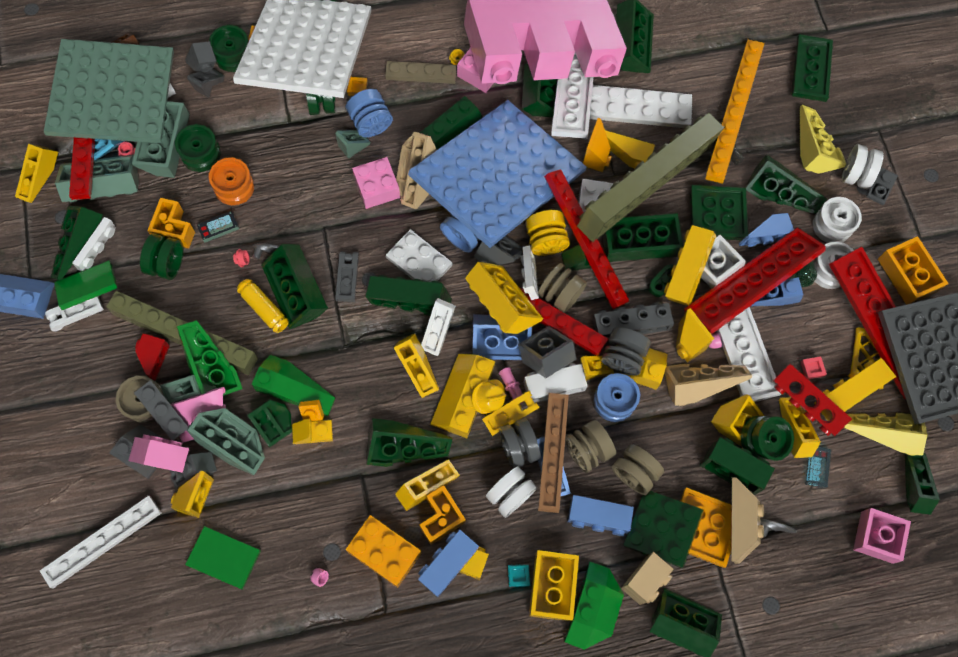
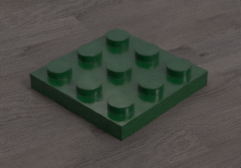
[690,185,748,240]
[624,491,704,569]

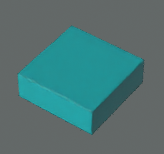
[508,564,530,587]

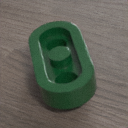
[649,264,674,297]

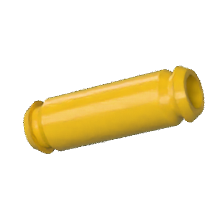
[237,279,288,333]

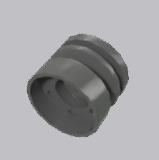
[601,327,651,376]

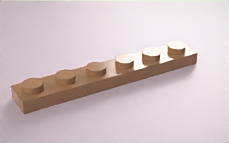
[538,393,569,513]

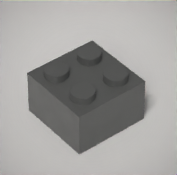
[518,326,576,378]

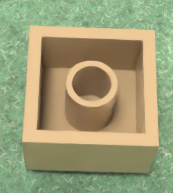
[621,552,673,605]

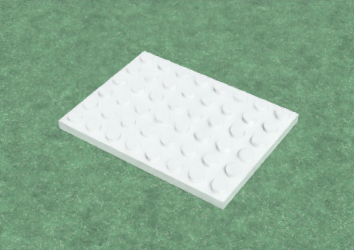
[233,0,371,98]

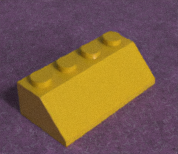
[465,262,543,334]
[430,354,495,438]

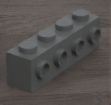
[592,302,674,339]

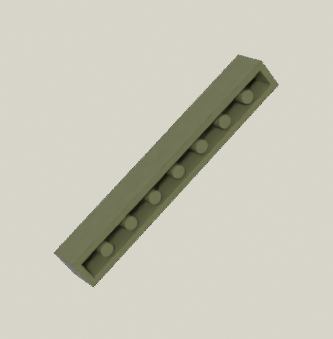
[106,291,258,376]

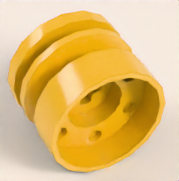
[525,210,570,256]

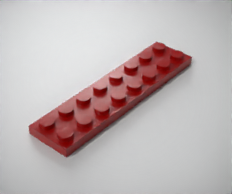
[684,227,826,334]
[829,247,906,400]

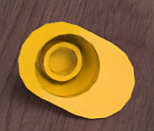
[472,379,506,414]

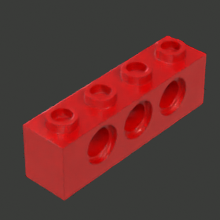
[773,364,852,436]

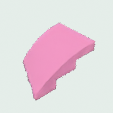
[170,387,226,443]

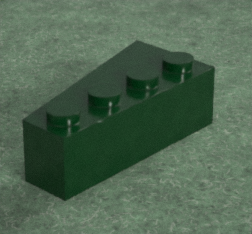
[365,275,452,316]

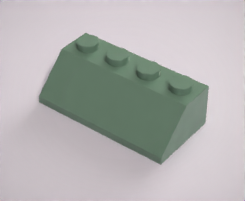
[132,101,190,178]
[55,155,139,202]

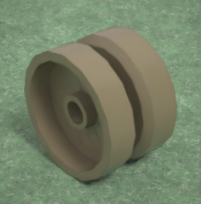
[115,376,164,424]
[611,444,664,495]

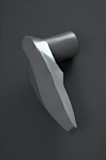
[252,243,279,259]
[760,519,797,537]

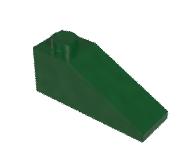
[905,453,940,515]

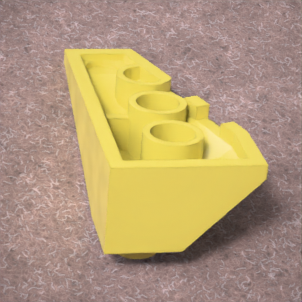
[800,105,847,174]
[844,413,927,456]

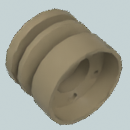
[538,263,588,313]
[565,420,616,473]

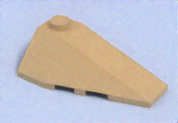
[665,364,752,406]

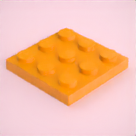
[681,487,732,568]

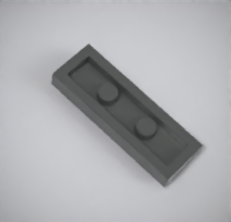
[134,380,188,440]

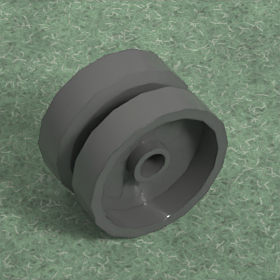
[499,418,541,469]

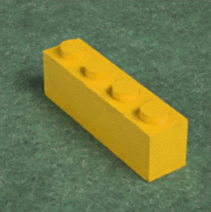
[664,225,716,306]
[814,358,896,421]

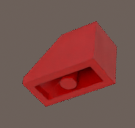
[135,333,170,381]

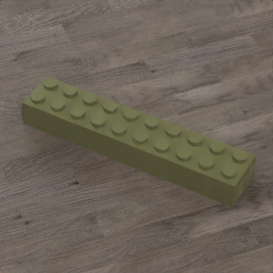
[577,113,725,242]

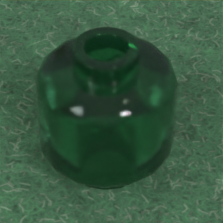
[791,261,817,287]

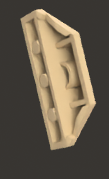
[396,132,437,209]
[731,478,764,564]

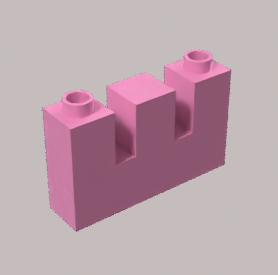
[464,0,627,84]

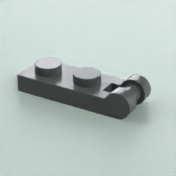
[335,251,359,302]

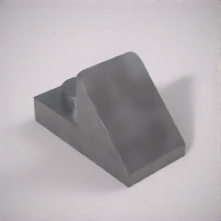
[187,69,224,98]

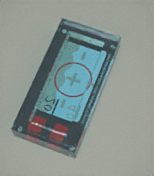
[805,446,831,489]

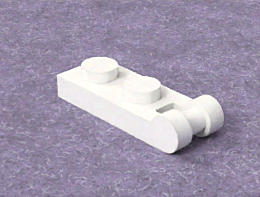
[45,296,104,331]

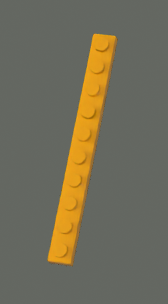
[705,39,765,184]

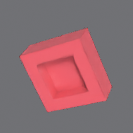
[800,356,827,379]

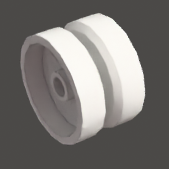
[842,144,884,190]
[813,197,862,243]
[809,242,854,289]
[486,466,538,518]

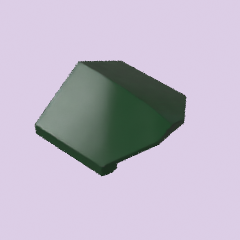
[247,399,292,448]

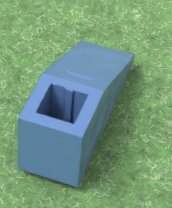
[739,213,794,247]
[751,277,803,306]

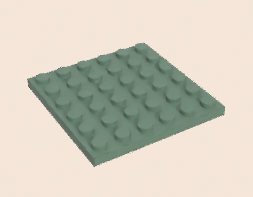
[44,39,174,143]

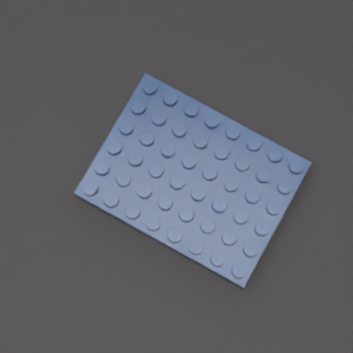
[408,100,587,248]

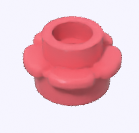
[118,142,136,156]
[233,249,250,267]

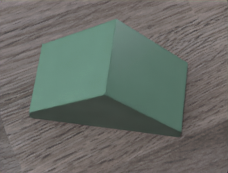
[335,130,371,159]
[160,375,201,403]

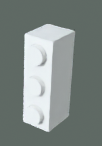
[523,363,587,403]

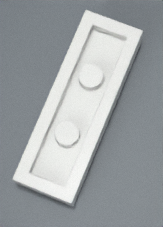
[72,217,116,272]
[521,245,539,300]
[421,298,456,356]

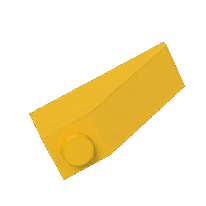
[605,130,655,169]
[15,144,58,203]
[393,333,439,398]
[779,397,821,458]
[395,459,460,511]

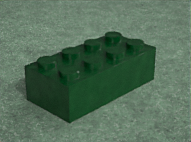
[602,213,684,262]

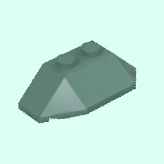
[187,408,265,475]

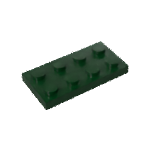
[792,34,833,102]

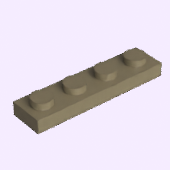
[385,61,456,84]

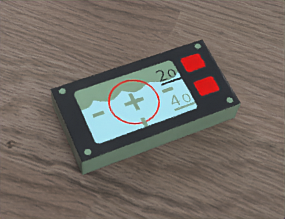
[197,211,239,243]

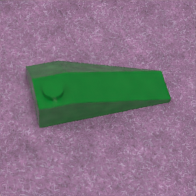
[177,320,242,396]
[251,355,336,416]

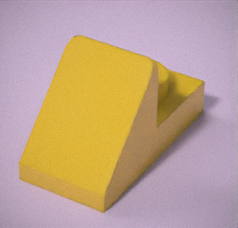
[580,356,614,381]
[292,418,333,444]

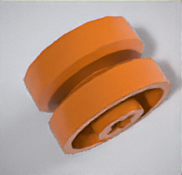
[209,157,254,206]

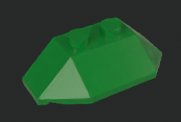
[564,561,624,650]

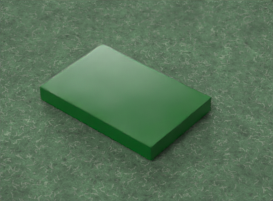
[54,261,118,310]
[185,526,261,590]

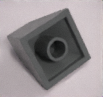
[474,236,523,265]
[109,424,161,479]

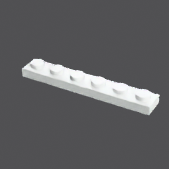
[40,496,162,589]

